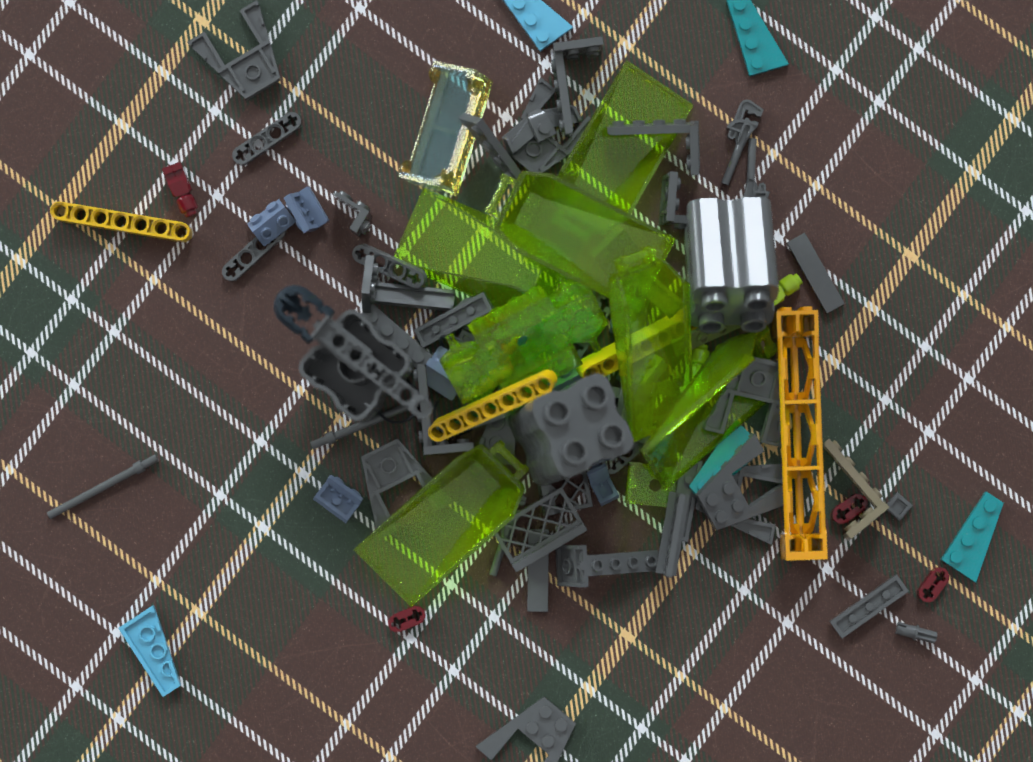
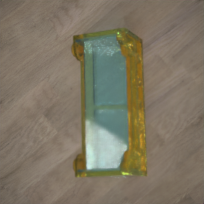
[398,61,493,197]

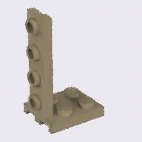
[823,439,889,541]

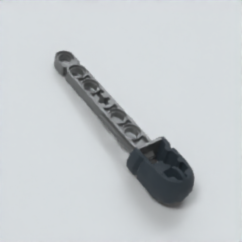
[274,285,433,418]

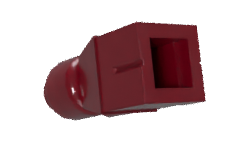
[162,162,198,218]

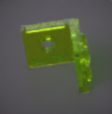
[624,462,678,507]

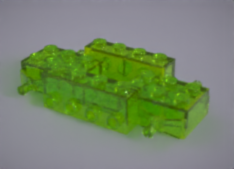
[439,273,609,409]

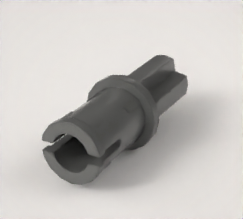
[895,621,937,643]

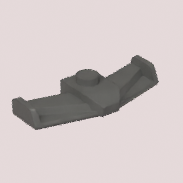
[502,105,582,156]

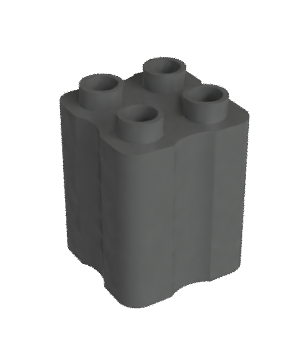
[684,197,779,333]
[299,310,414,422]
[508,374,633,486]

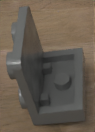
[332,190,373,237]

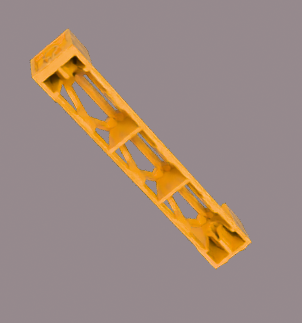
[772,306,828,561]

